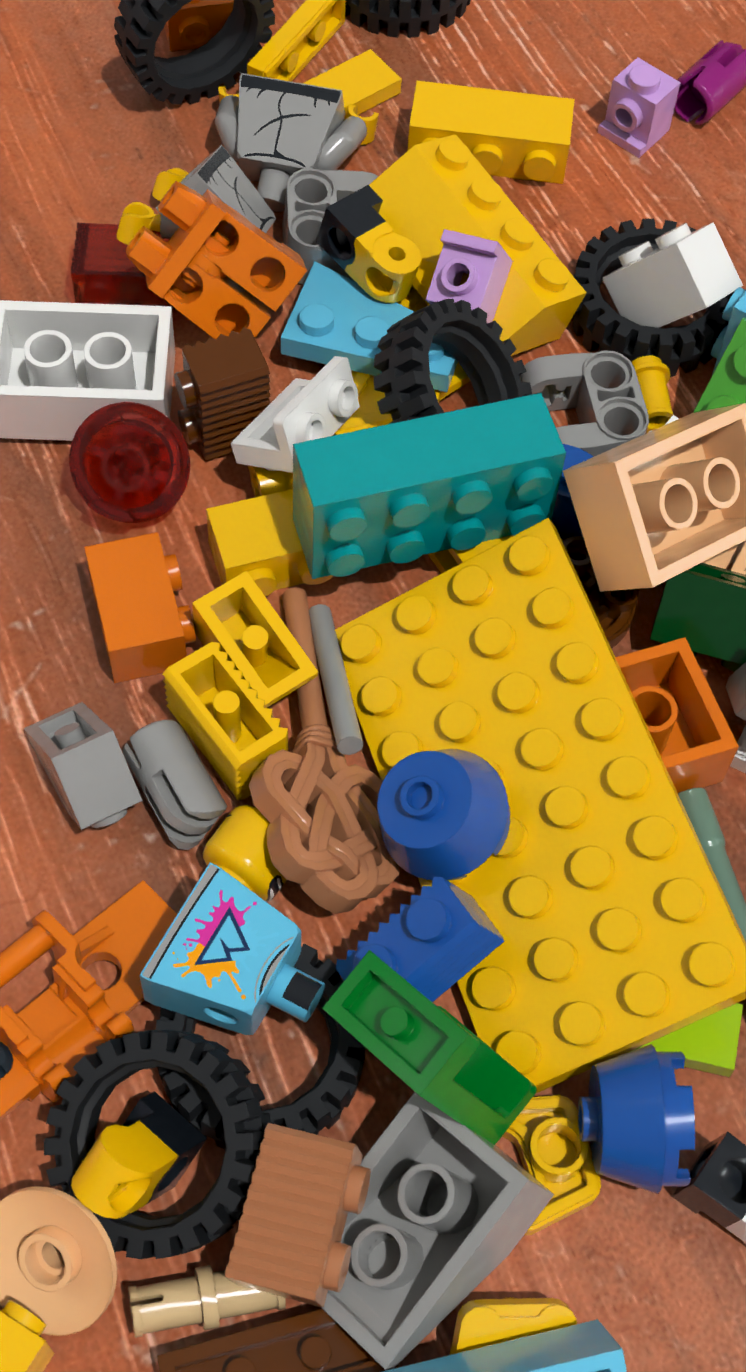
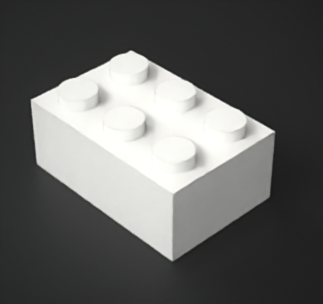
[0,300,175,444]

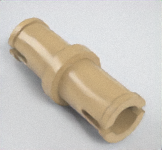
[128,1265,286,1338]

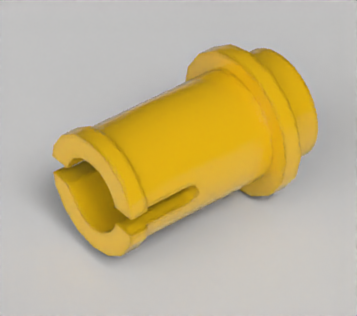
[631,355,674,433]

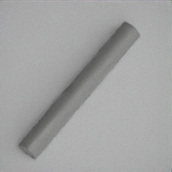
[309,604,363,755]

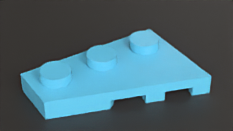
[281,261,458,392]

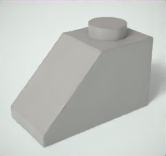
[24,702,142,830]

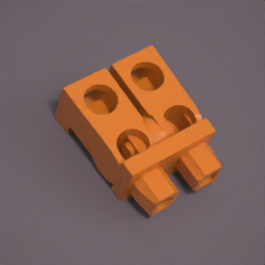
[126,181,308,340]

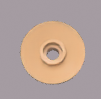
[0,1186,117,1336]

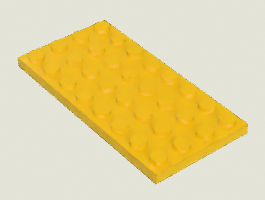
[335,518,746,1093]

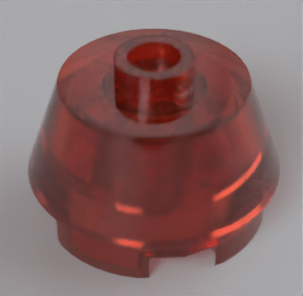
[69,402,190,523]

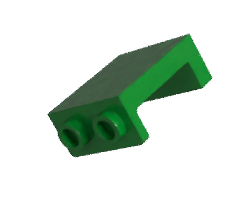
[322,950,537,1145]

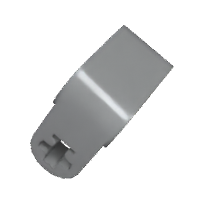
[282,168,378,284]
[519,350,649,456]

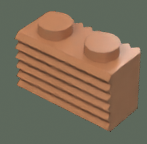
[225,1123,371,1308]

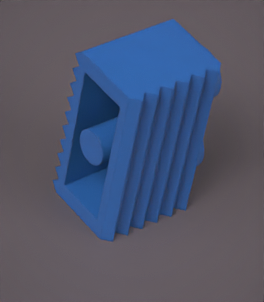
[336,877,504,1002]

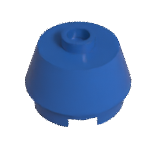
[377,749,510,880]
[578,1044,695,1194]

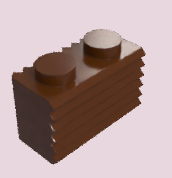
[174,327,271,461]

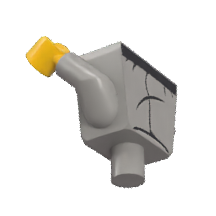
[215,73,379,212]
[116,145,276,245]

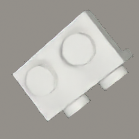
[231,356,360,473]

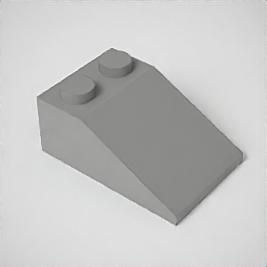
[321,1092,554,1370]

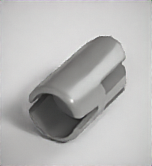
[123,720,227,850]

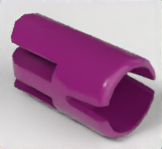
[674,40,746,125]

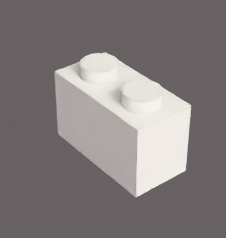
[602,222,743,328]

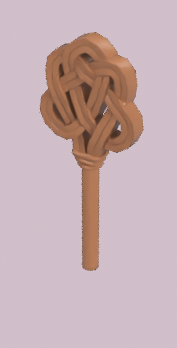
[249,587,399,914]

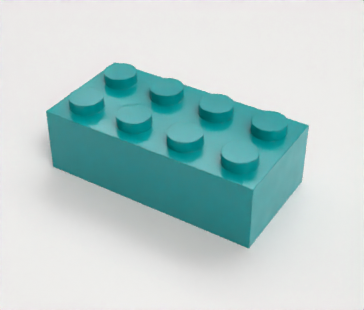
[293,393,566,579]

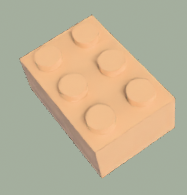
[563,403,746,592]

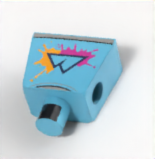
[139,862,325,1035]

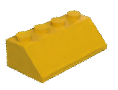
[369,134,587,356]

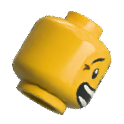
[203,805,287,902]

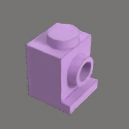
[597,57,681,158]
[425,229,513,324]

